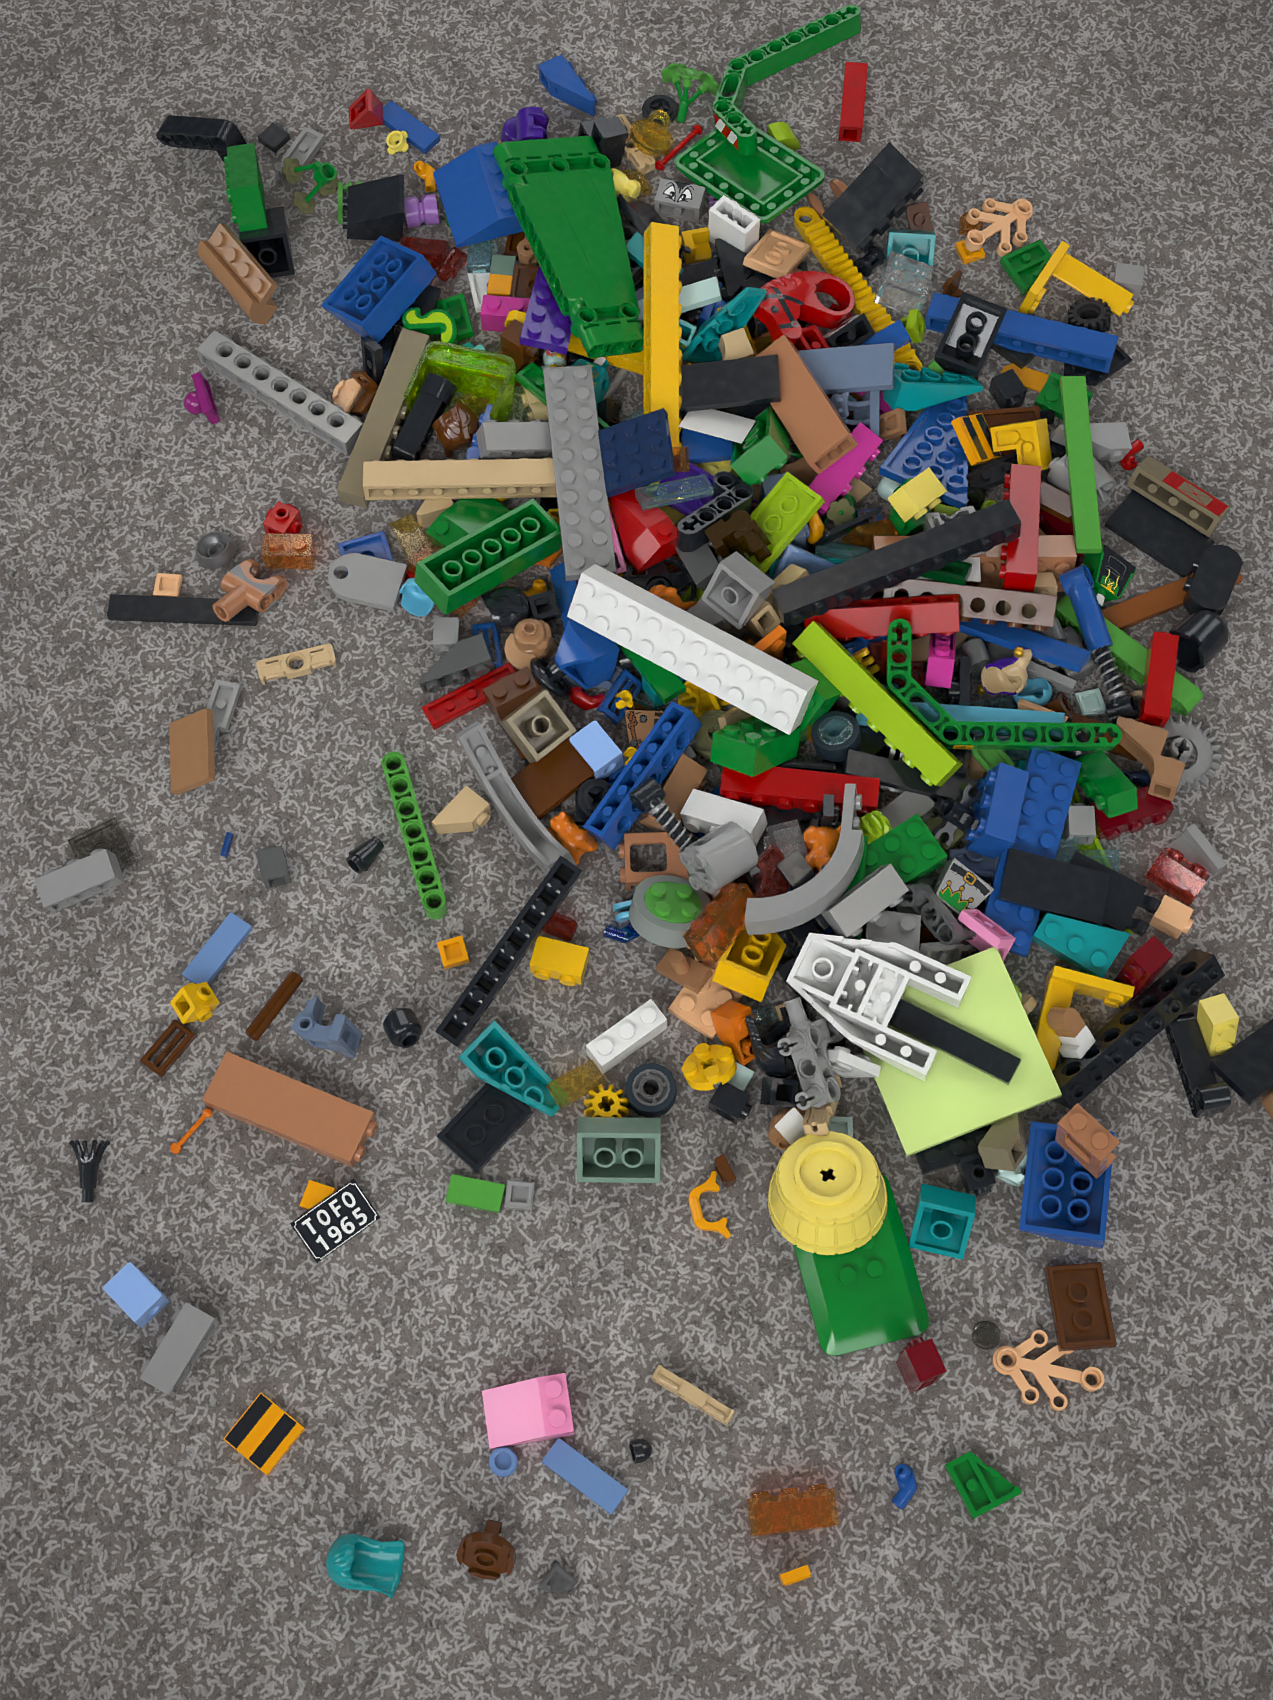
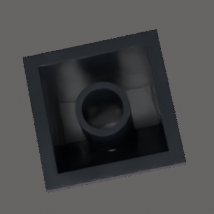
[342,174,404,242]
[239,206,295,278]

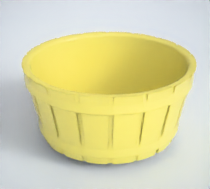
[768,1131,888,1255]

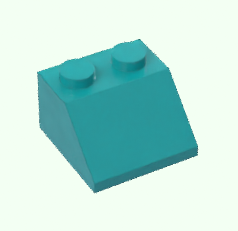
[885,229,936,283]
[908,1183,976,1260]

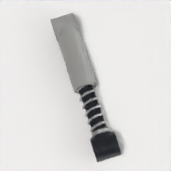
[629,777,749,927]

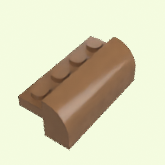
[197,223,278,325]

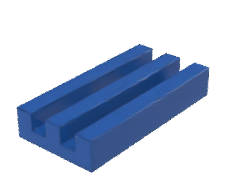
[472,622,503,670]
[596,669,642,725]

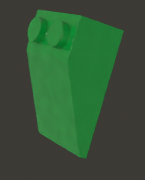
[425,498,510,549]

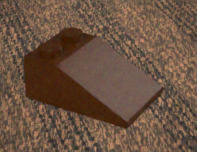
[483,666,542,761]

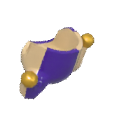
[976,646,1033,695]

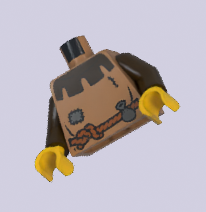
[616,690,664,765]

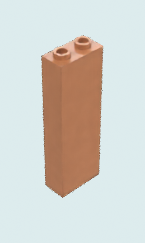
[755,335,859,474]
[202,1051,378,1168]

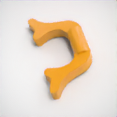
[688,1171,731,1239]

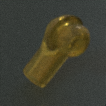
[623,169,652,196]

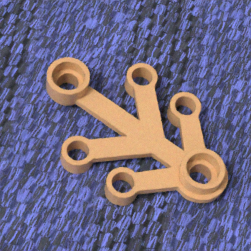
[964,198,1033,257]
[992,1330,1105,1411]

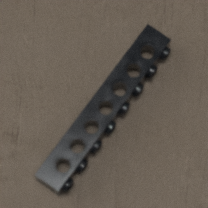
[435,855,583,1048]
[1052,948,1225,1109]

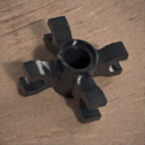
[931,781,983,846]

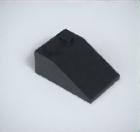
[934,292,1007,381]

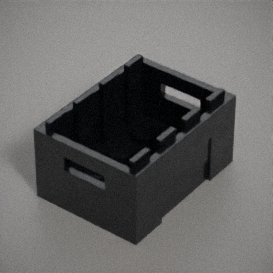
[822,142,924,255]

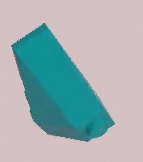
[458,1020,570,1117]

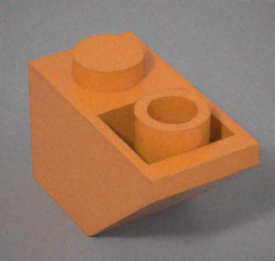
[710,1000,755,1066]

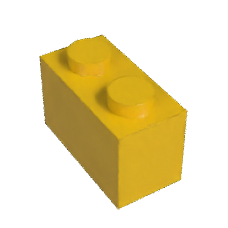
[529,936,590,986]

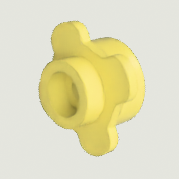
[386,131,409,155]

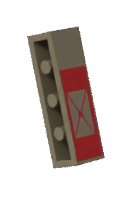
[1127,455,1231,537]

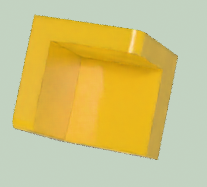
[681,227,712,264]

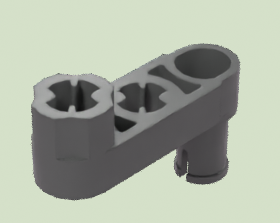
[900,882,976,945]

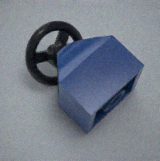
[530,620,619,697]

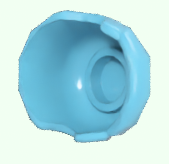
[399,578,435,617]
[1012,678,1053,706]

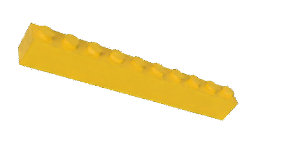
[643,222,682,459]

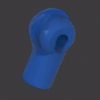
[891,1463,917,1510]

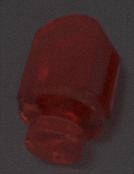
[436,247,468,282]
[543,912,578,942]

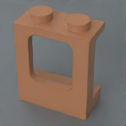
[619,832,689,891]
[1055,1103,1120,1179]

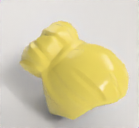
[611,168,641,199]

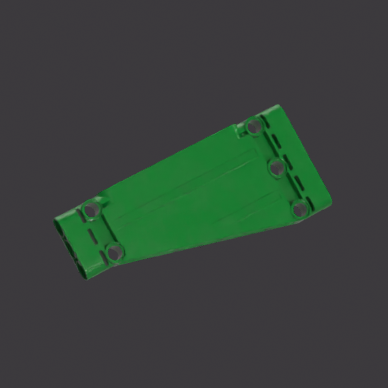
[493,136,644,358]

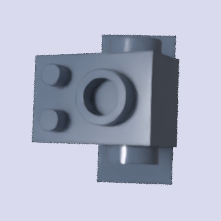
[829,390,880,437]
[291,996,363,1059]

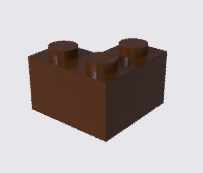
[487,319,540,392]

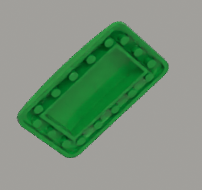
[675,126,825,224]
[793,1174,929,1356]

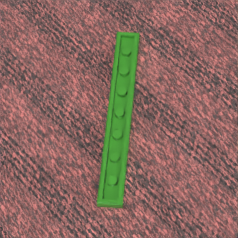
[1060,376,1102,553]

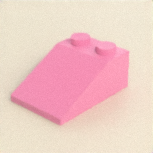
[482,1373,575,1449]

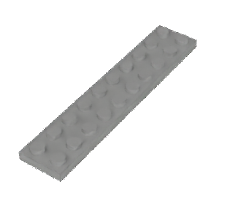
[543,365,616,581]

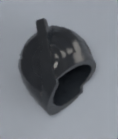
[481,586,532,634]

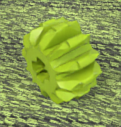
[860,811,892,845]

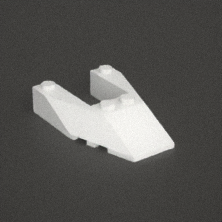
[786,933,971,1081]

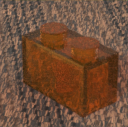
[261,533,317,570]

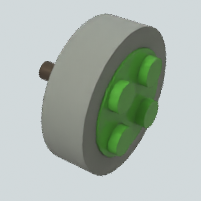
[629,875,712,948]

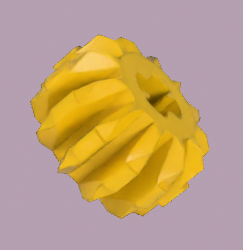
[584,1084,629,1118]

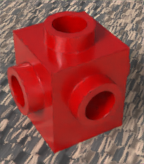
[263,501,303,546]

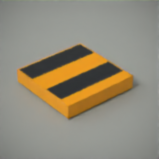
[951,413,1002,466]
[223,1392,305,1476]

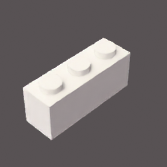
[680,789,767,845]
[586,999,667,1075]

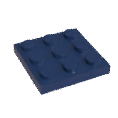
[598,408,676,498]

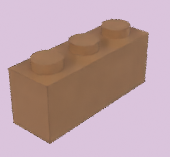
[639,753,708,832]

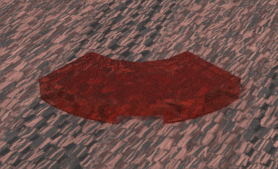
[868,641,927,689]
[755,843,789,898]

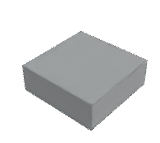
[504,1180,535,1211]

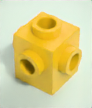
[170,982,220,1024]

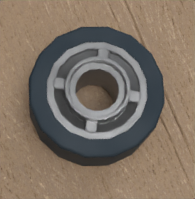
[625,1063,677,1118]

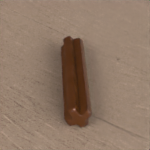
[245,971,303,1041]

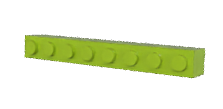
[792,621,963,787]

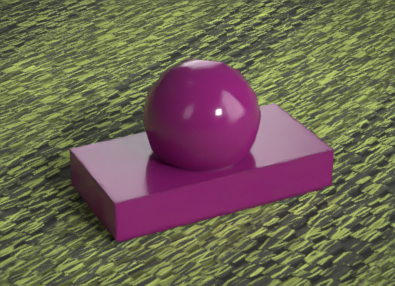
[184,372,220,424]

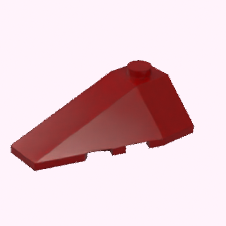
[608,488,677,573]

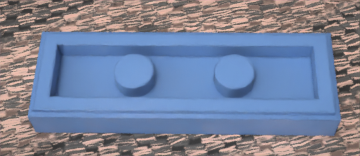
[182,912,253,984]
[541,1437,629,1515]

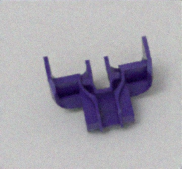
[500,107,549,143]

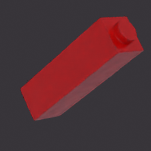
[838,62,868,142]
[1138,631,1179,728]

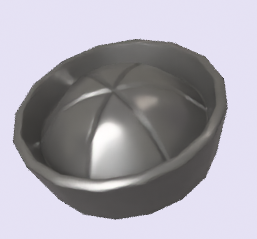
[195,531,237,569]

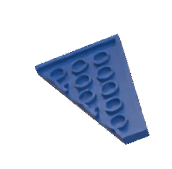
[879,396,968,509]

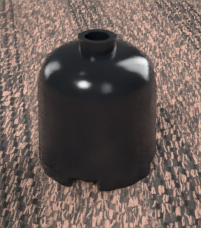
[1169,610,1229,673]

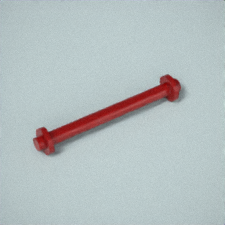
[655,124,703,171]

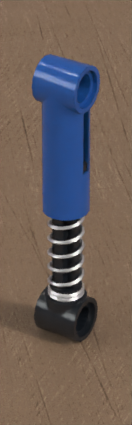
[1060,564,1140,725]

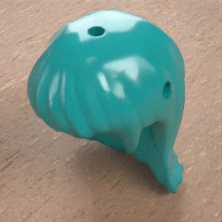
[326,1533,405,1598]

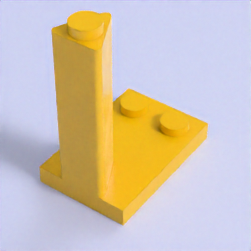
[1018,241,1134,317]
[1035,966,1135,1071]

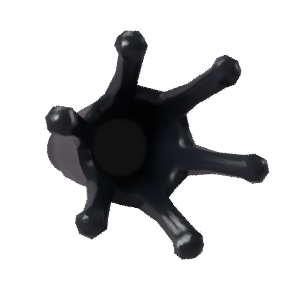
[69,1140,110,1202]

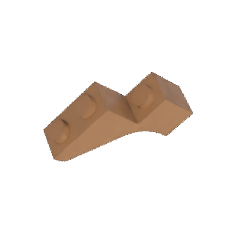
[1116,716,1186,801]

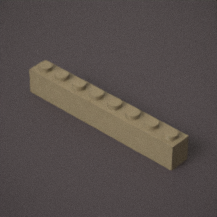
[337,328,433,509]

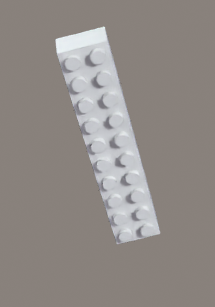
[567,564,818,735]

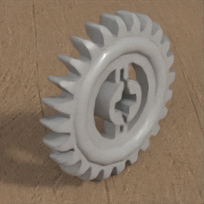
[1137,714,1222,793]

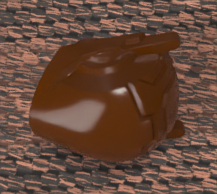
[432,399,479,458]

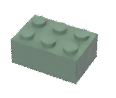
[577,1117,661,1183]

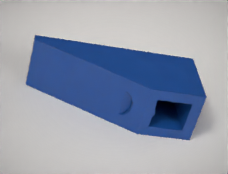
[538,54,597,116]

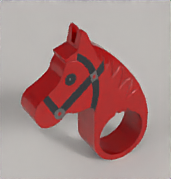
[753,271,855,345]

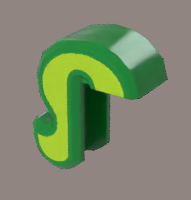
[402,307,458,357]

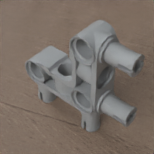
[777,997,845,1110]

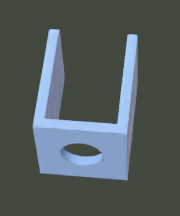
[569,721,624,780]
[103,1262,170,1328]

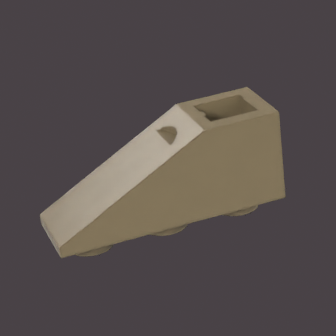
[978,1111,1027,1172]

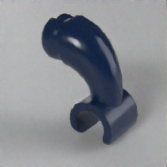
[1122,771,1150,787]

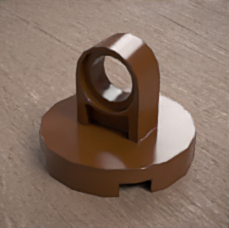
[456,1519,516,1580]

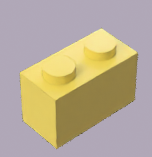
[887,468,947,522]
[1196,993,1239,1058]

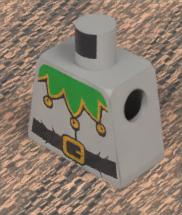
[932,858,994,920]

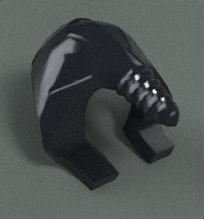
[745,1007,796,1078]

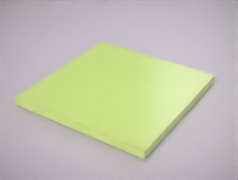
[863,947,1062,1157]

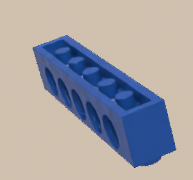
[583,701,702,850]

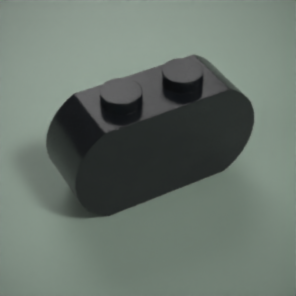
[1182,545,1243,616]

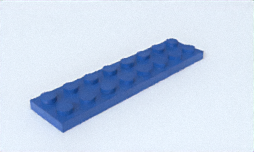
[983,749,1082,958]

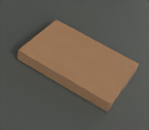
[169,708,215,795]

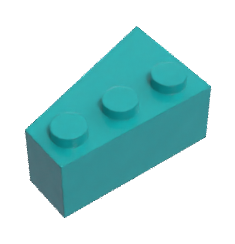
[1032,913,1130,978]

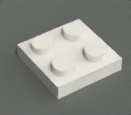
[811,1046,881,1078]

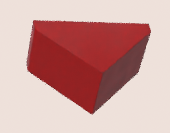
[349,89,383,129]

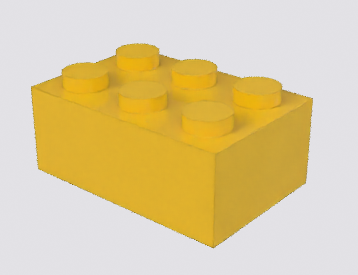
[712,907,787,1002]

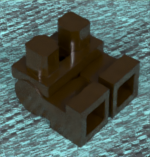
[704,510,772,563]

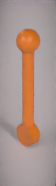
[170,1108,213,1154]

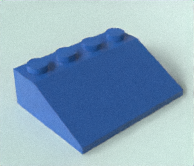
[433,141,523,248]
[321,236,437,343]
[1019,1121,1115,1248]

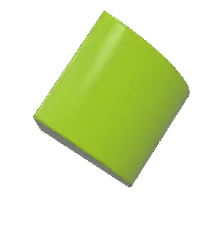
[767,122,801,150]

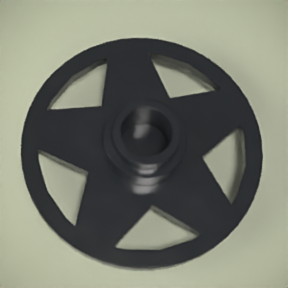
[623,556,697,611]

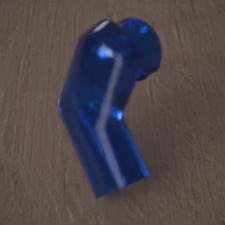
[603,922,640,944]

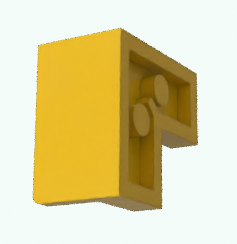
[990,418,1052,470]

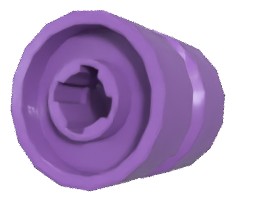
[404,194,440,228]

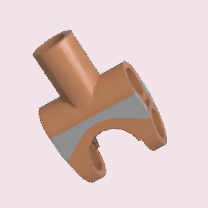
[213,559,287,622]

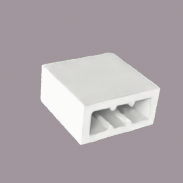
[708,195,760,254]

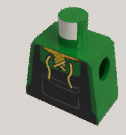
[1083,544,1136,609]

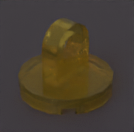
[629,110,673,157]

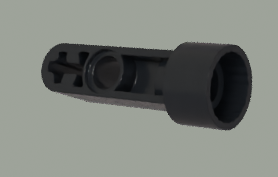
[391,373,457,461]

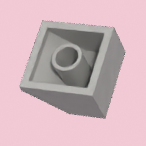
[701,551,775,630]

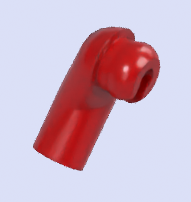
[1120,439,1144,471]
[569,686,604,710]

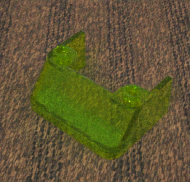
[404,341,516,422]

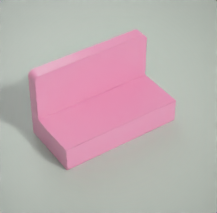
[958,909,1016,961]

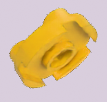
[681,1043,737,1091]

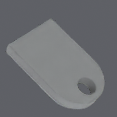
[328,553,408,612]

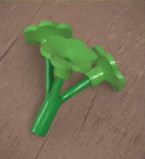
[661,63,719,124]

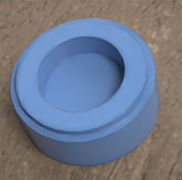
[489,1447,518,1477]

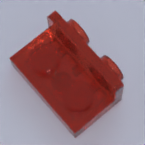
[400,237,448,269]
[1145,847,1210,906]

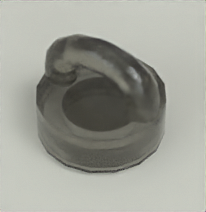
[971,1321,1001,1350]

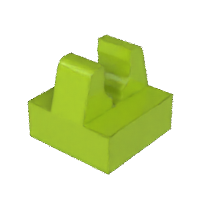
[901,309,926,343]

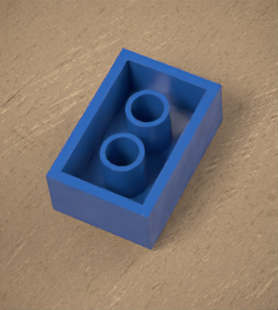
[965,762,1029,859]

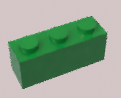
[1073,751,1138,818]

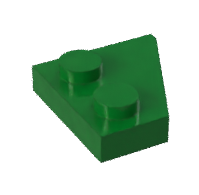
[1000,240,1052,296]
[436,293,475,341]
[944,1451,1022,1520]

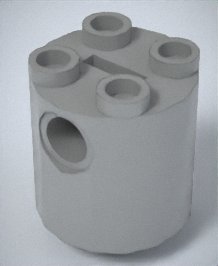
[1047,454,1117,511]
[679,821,758,893]

